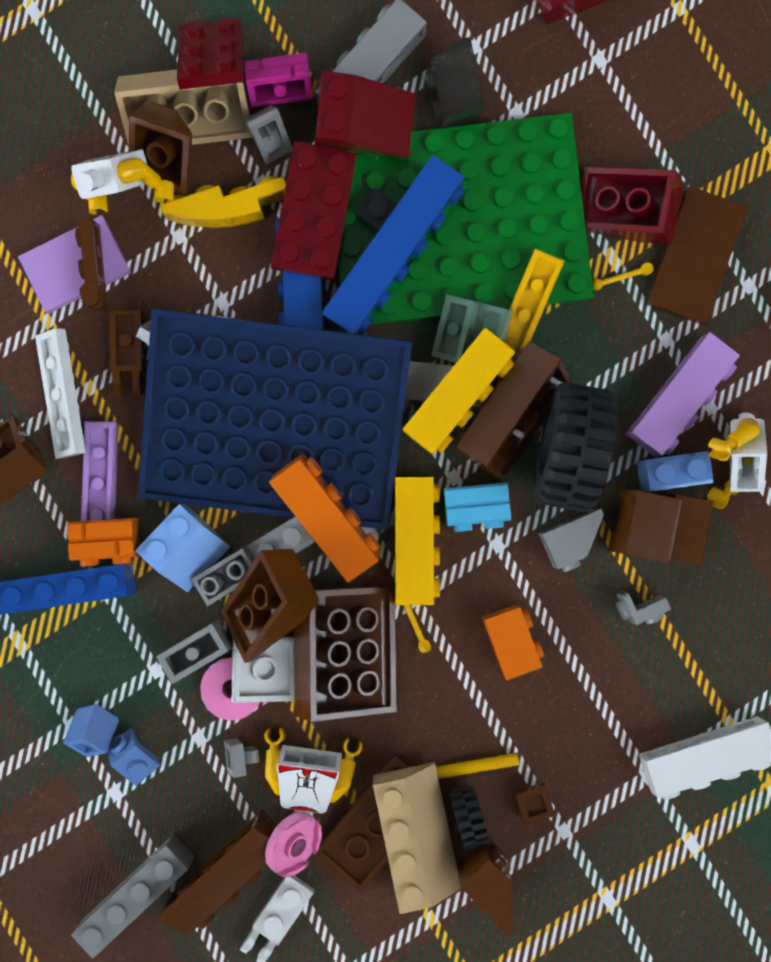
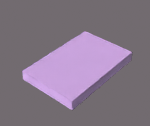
[18,215,131,314]

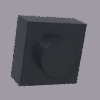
[356,188,398,232]

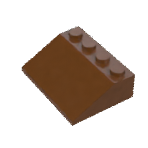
[294,586,397,722]

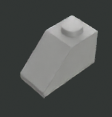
[538,509,604,572]

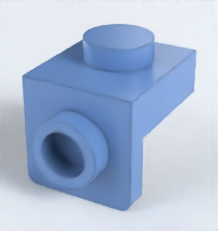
[108,728,160,786]

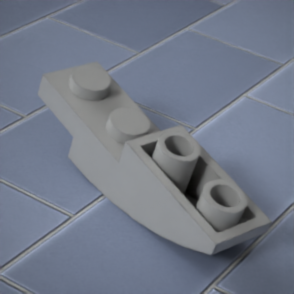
[191,516,315,606]

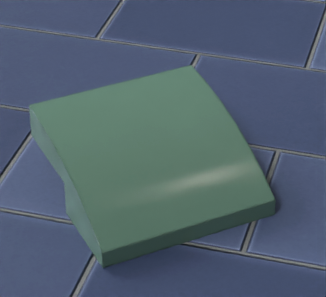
[431,294,513,363]

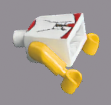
[71,149,174,215]
[707,413,767,509]
[264,727,362,816]

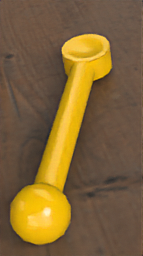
[592,262,654,291]
[403,605,431,653]

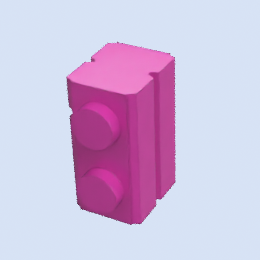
[244,52,313,108]

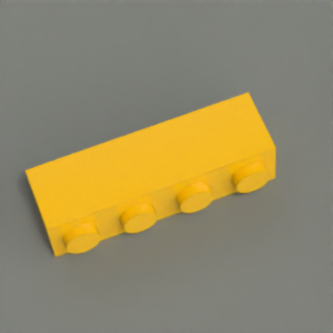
[402,328,515,455]
[395,477,440,605]

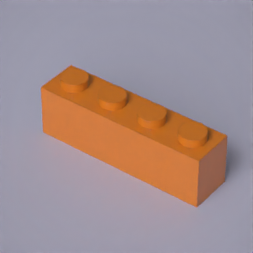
[269,453,381,583]

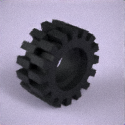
[449,785,490,850]

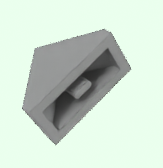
[243,105,293,165]

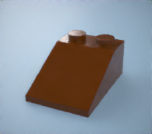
[221,549,320,663]

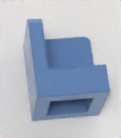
[63,704,119,757]

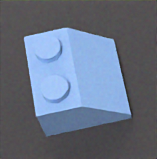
[135,504,232,592]

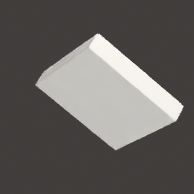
[231,637,295,703]

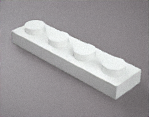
[35,328,86,459]

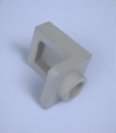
[616,591,671,625]

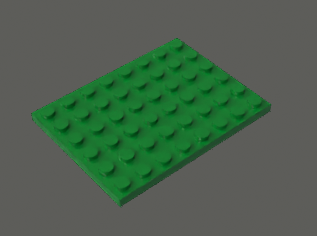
[338,113,594,326]

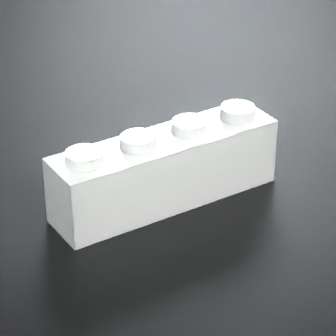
[639,716,771,799]

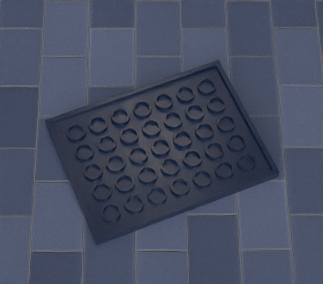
[138,308,412,530]

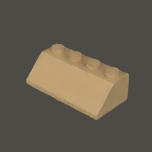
[114,69,252,145]
[373,762,461,914]

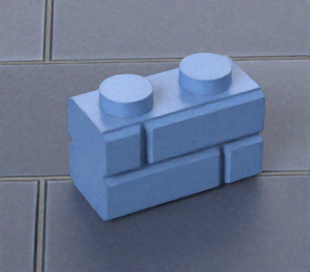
[637,451,713,492]

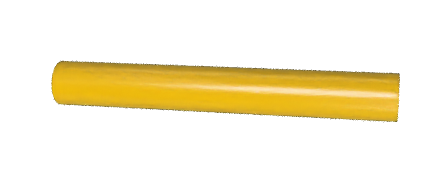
[436,753,519,779]

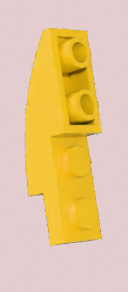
[159,176,286,228]

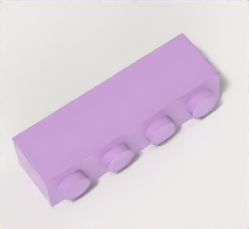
[625,332,740,457]

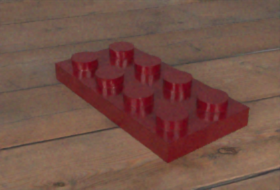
[271,141,357,281]

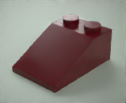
[314,70,415,159]
[580,167,685,245]

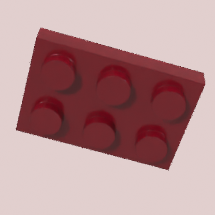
[177,18,244,90]

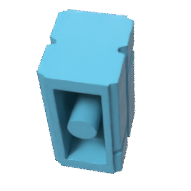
[443,482,511,532]

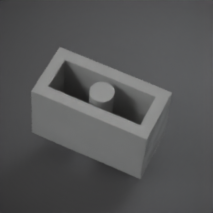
[156,620,232,684]

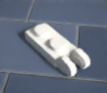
[240,875,314,962]

